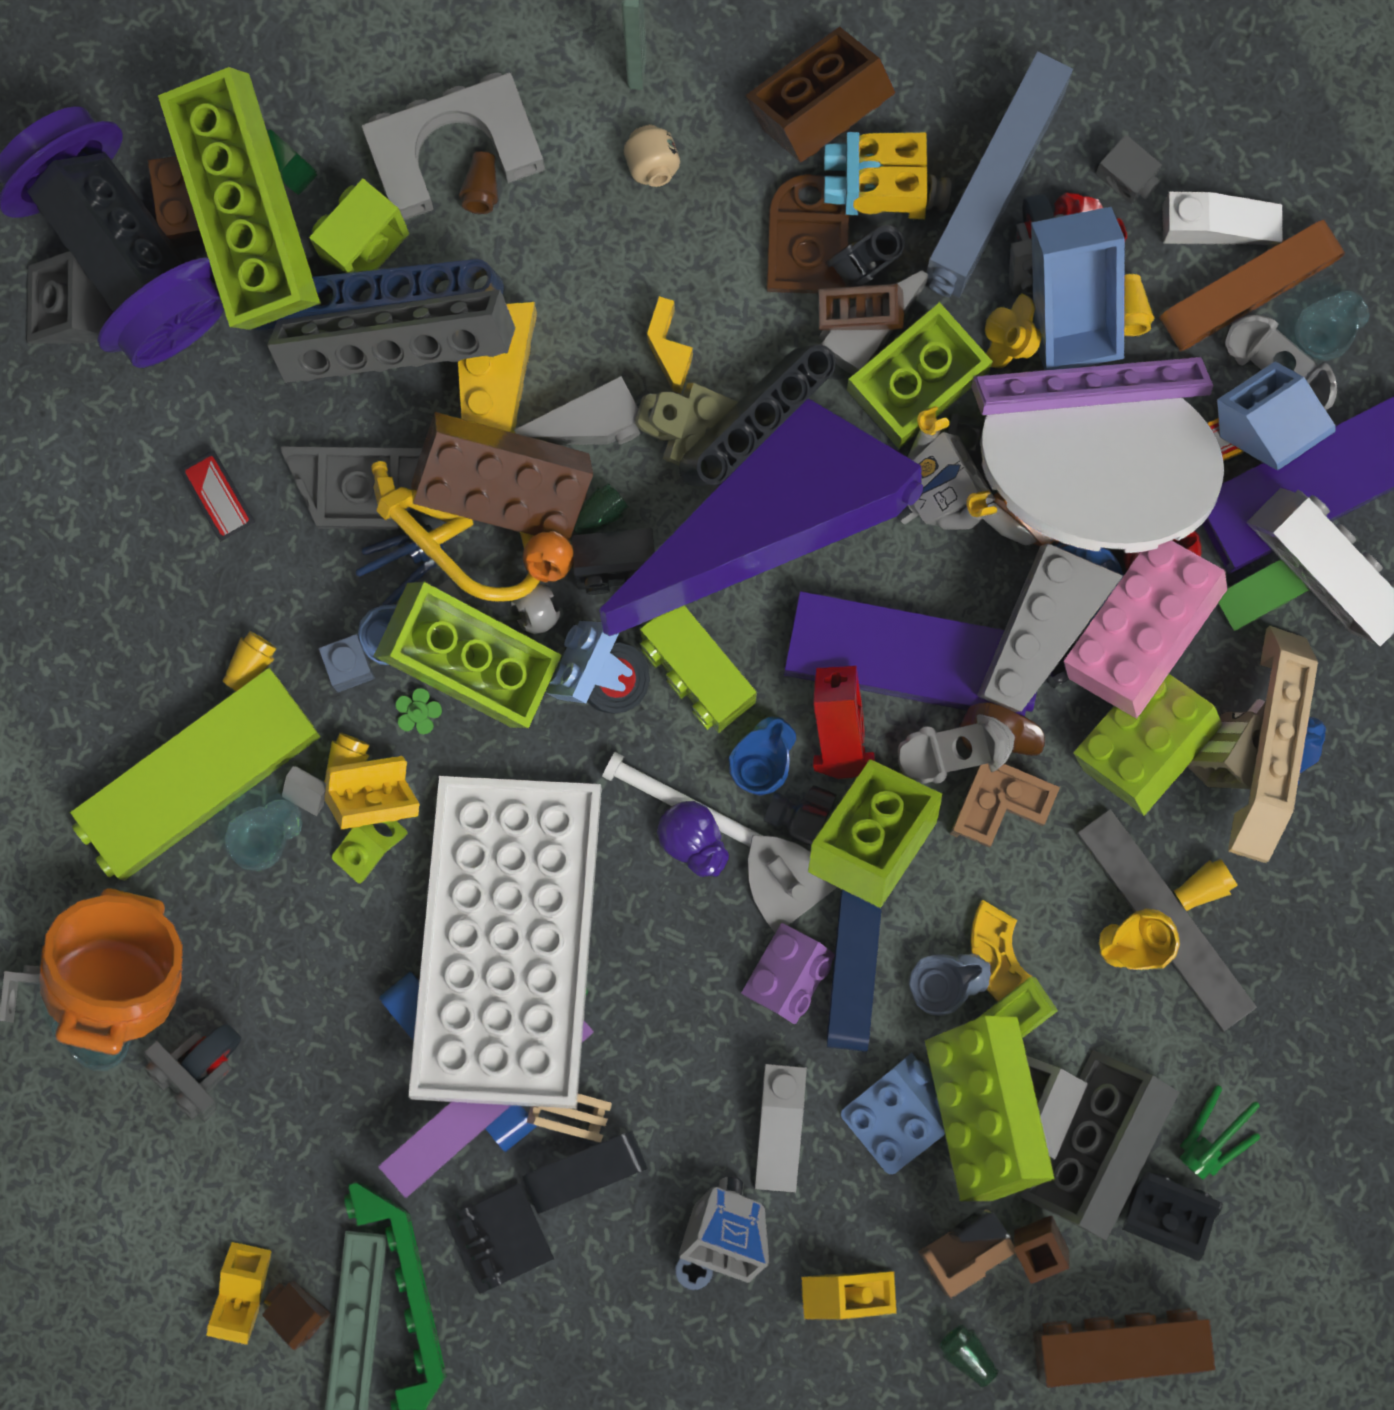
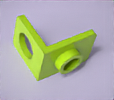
[332,821,408,884]

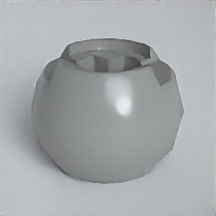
[511,584,560,634]

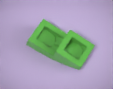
[1218,560,1309,631]

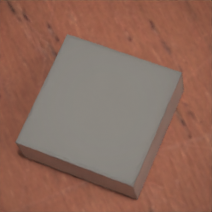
[282,766,326,816]

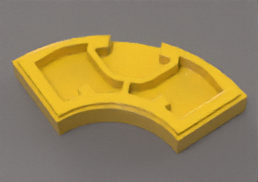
[970,900,1032,1002]

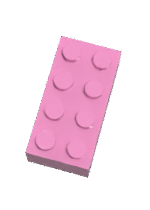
[1064,540,1227,719]

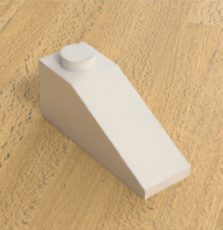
[1163,192,1283,245]

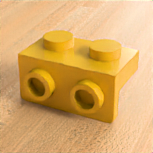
[325,756,420,829]

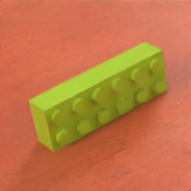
[158,67,320,330]

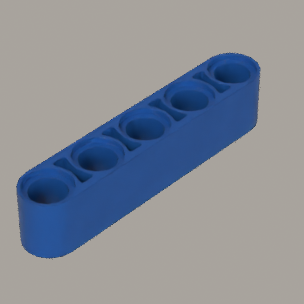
[379,971,537,1152]

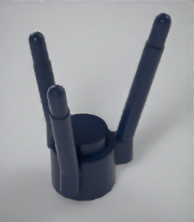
[356,524,445,605]

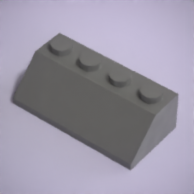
[1020,1050,1179,1241]

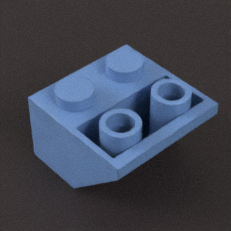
[1217,361,1335,471]

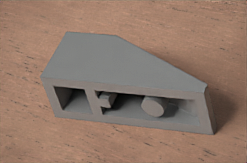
[819,270,929,375]
[514,376,640,445]
[755,1064,807,1192]

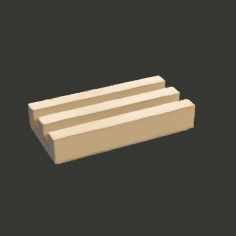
[526,1094,612,1143]

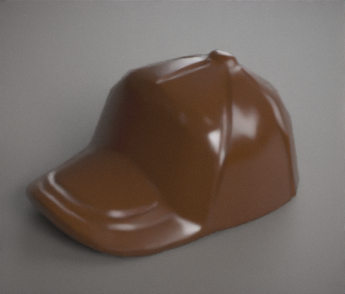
[959,702,1045,756]

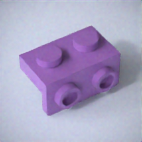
[741,923,835,1024]

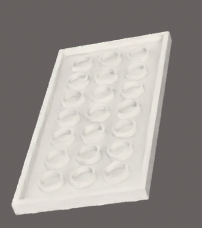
[409,776,602,1109]

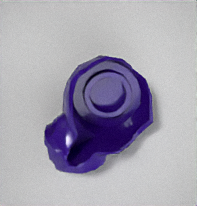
[657,801,729,877]

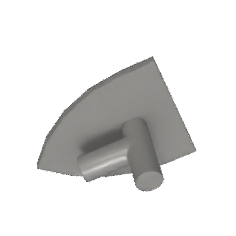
[747,835,837,933]

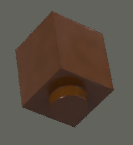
[1013,1215,1070,1284]

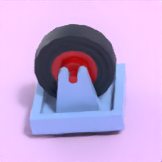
[546,621,650,714]

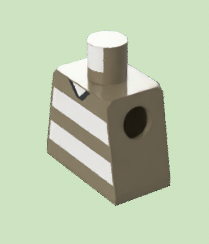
[1188,699,1266,789]

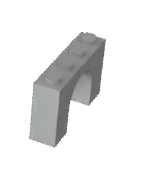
[361,72,545,220]

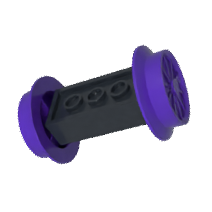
[0,107,224,368]

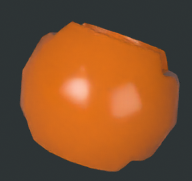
[523,531,574,582]

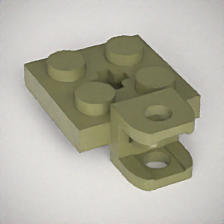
[635,383,760,484]

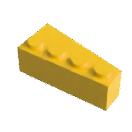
[458,302,537,433]

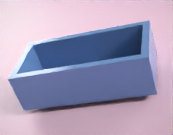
[1031,207,1125,370]

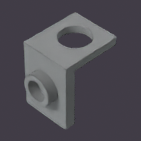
[0,965,40,1023]

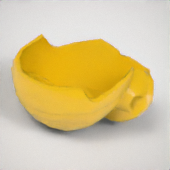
[1099,908,1180,970]

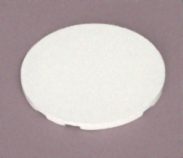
[980,365,1224,553]

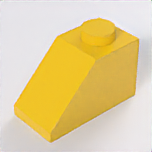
[802,1271,896,1319]

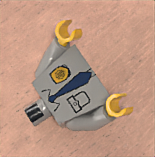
[897,406,997,530]

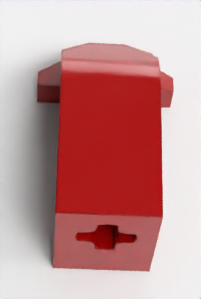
[813,666,875,779]

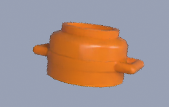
[39,888,183,1055]

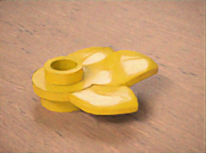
[985,294,1041,369]

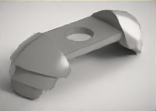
[1225,315,1337,410]
[898,715,1015,784]

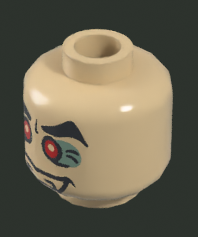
[624,125,680,187]

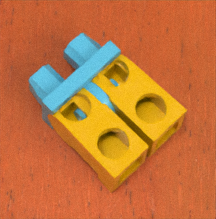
[824,132,927,219]

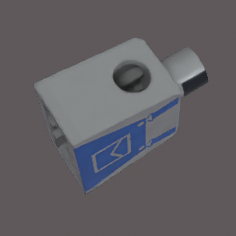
[679,1177,769,1283]

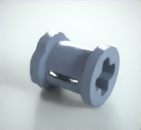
[676,1258,713,1290]

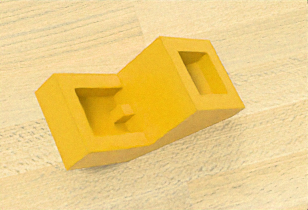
[647,296,693,394]
[207,1242,272,1345]

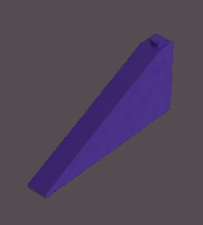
[599,398,923,637]

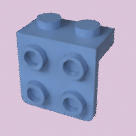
[841,1053,945,1174]

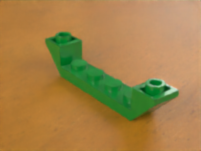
[344,1183,447,1410]

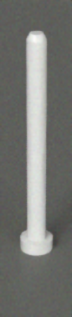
[602,752,763,847]

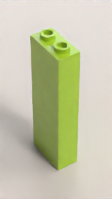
[70,668,321,881]

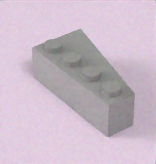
[977,544,1123,712]

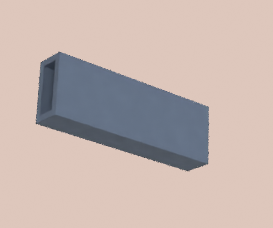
[926,51,1073,298]

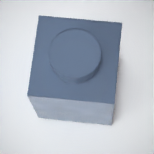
[319,634,375,692]

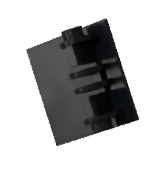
[445,1184,554,1295]

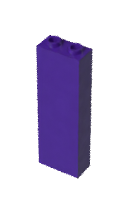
[1201,397,1394,574]
[784,591,1037,717]

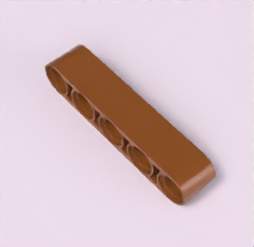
[1159,220,1345,351]

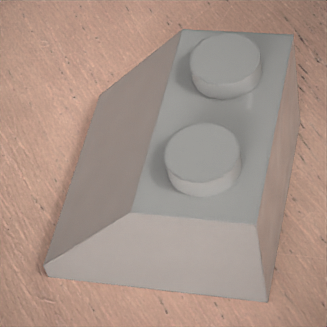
[1026,1056,1088,1159]

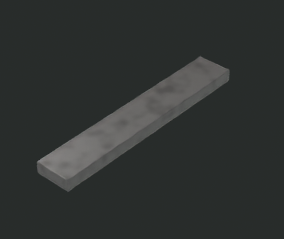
[1077,809,1257,1032]

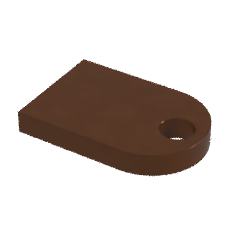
[767,175,849,294]

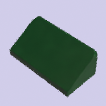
[267,129,318,195]

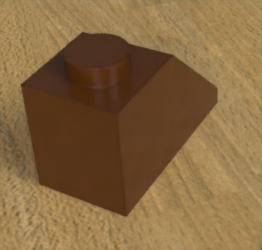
[262,1281,331,1350]

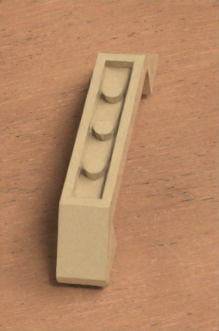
[1228,626,1318,863]

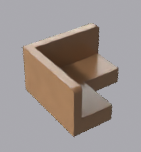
[950,763,1060,848]
[918,1209,1016,1298]

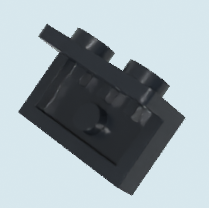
[1122,1172,1223,1261]

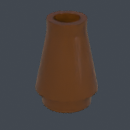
[459,152,498,214]

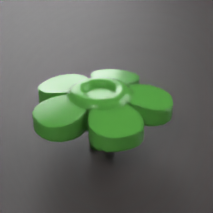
[396,688,442,734]

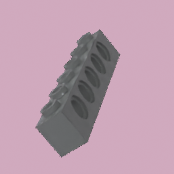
[267,289,515,383]

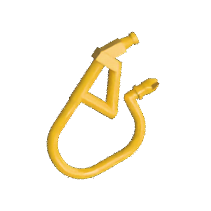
[371,461,540,602]

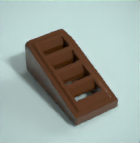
[819,284,904,330]

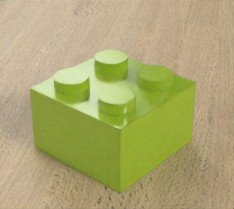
[309,178,410,274]

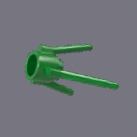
[1179,1085,1260,1180]

